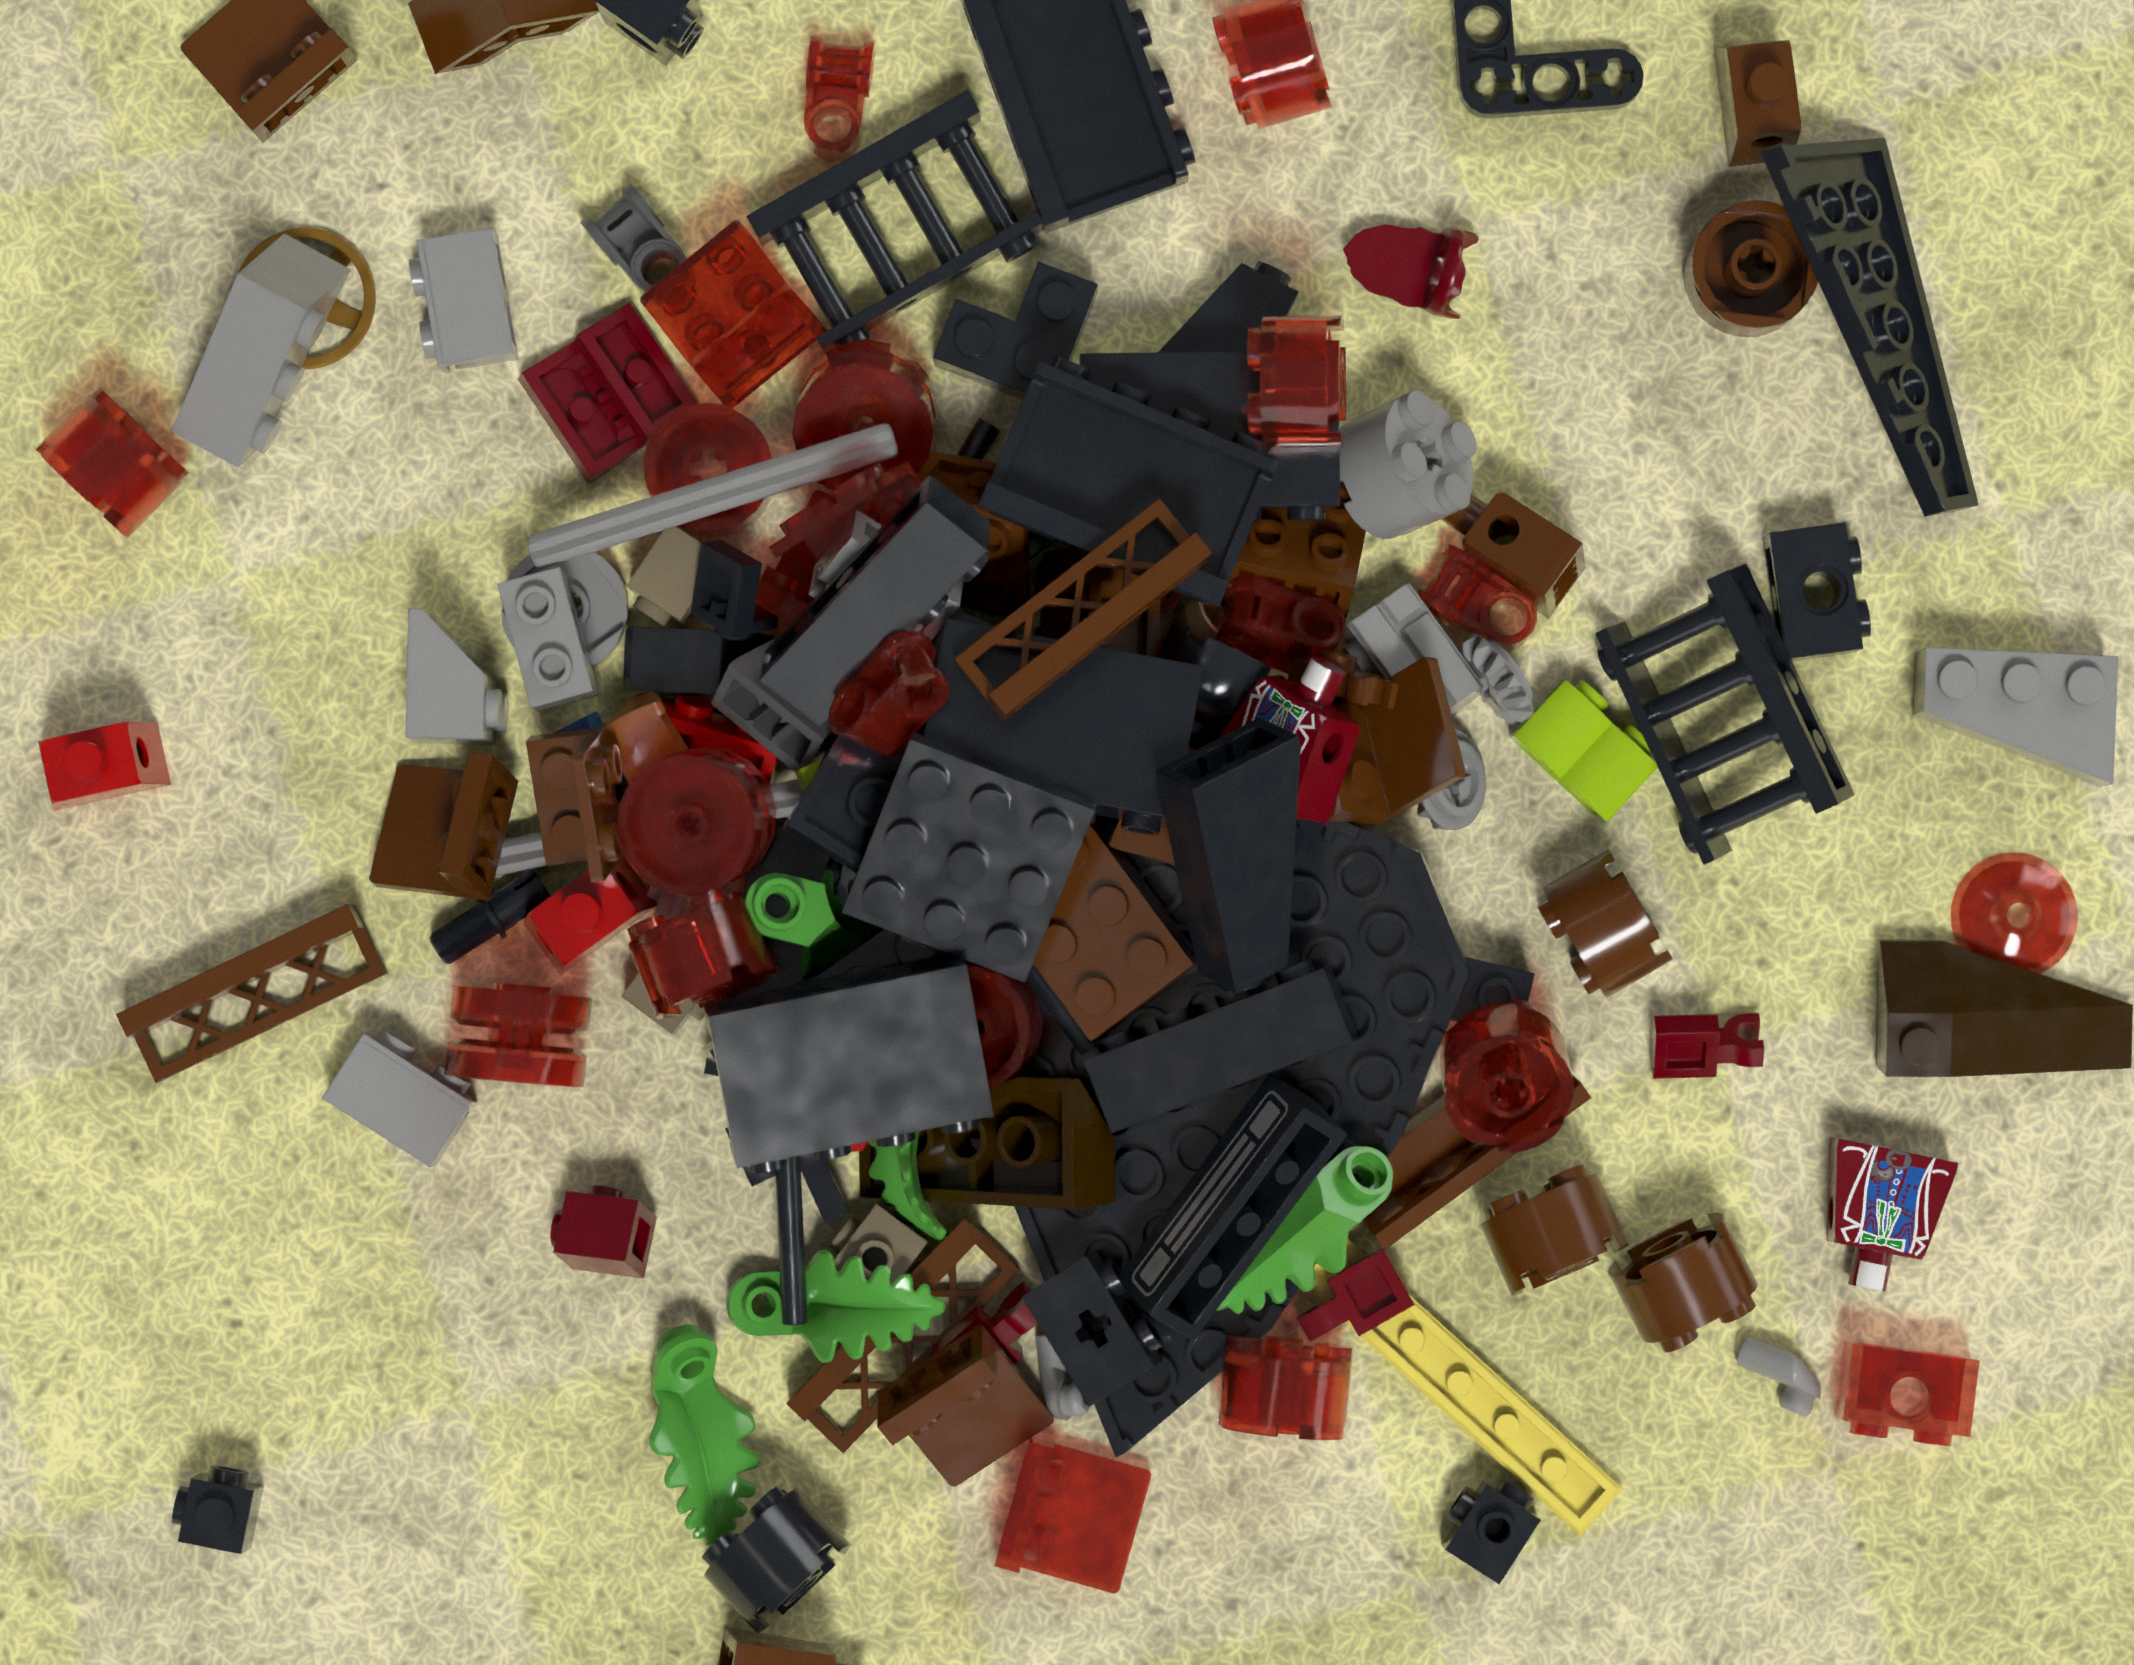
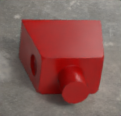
[38,721,171,811]
[523,856,657,976]

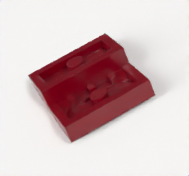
[518,303,700,484]

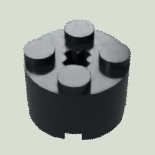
[701,1486,851,1633]

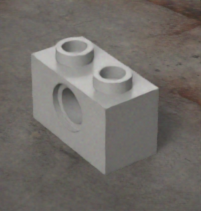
[497,567,600,712]

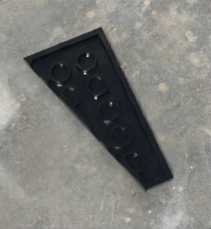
[1761,138,1979,517]

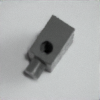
[711,636,867,772]

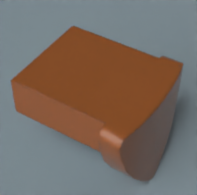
[601,692,697,799]

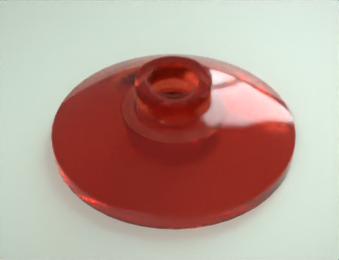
[1951,853,2078,974]

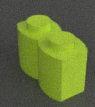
[1510,679,1658,823]

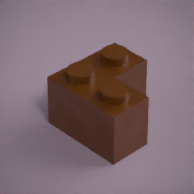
[408,0,599,74]

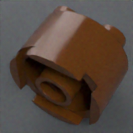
[1684,200,1818,337]
[1537,849,1673,998]
[1480,1164,1629,1296]
[1608,1212,1758,1353]

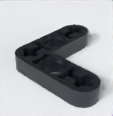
[1452,0,1644,119]

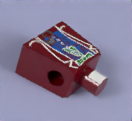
[1218,656,1360,824]
[1827,1138,1958,1292]

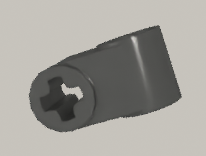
[580,182,693,305]

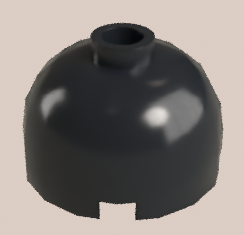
[1158,625,1286,742]

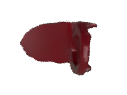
[1343,224,1479,319]

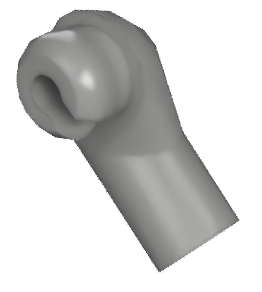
[1036,1334,1090,1421]
[1737,1336,1821,1417]

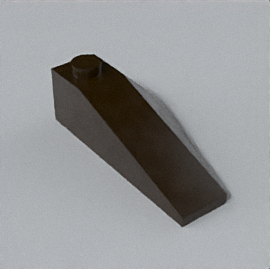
[1876,939,2133,1077]
[859,1076,1116,1210]

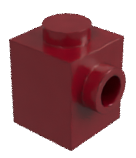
[550,1185,657,1279]

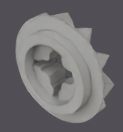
[1458,634,1534,726]
[1417,729,1486,830]

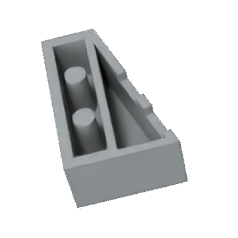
[171,233,351,468]
[1913,647,2118,787]

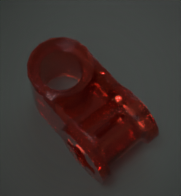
[804,35,875,162]
[1416,544,1537,651]
[1216,575,1346,674]
[828,631,950,757]

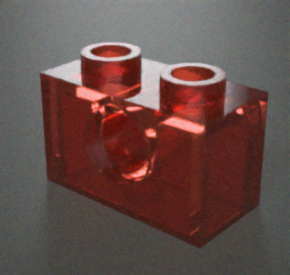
[1835,1341,1980,1446]

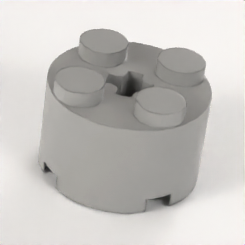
[1339,390,1477,539]

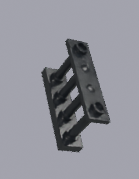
[746,90,1044,357]
[1595,563,1855,865]

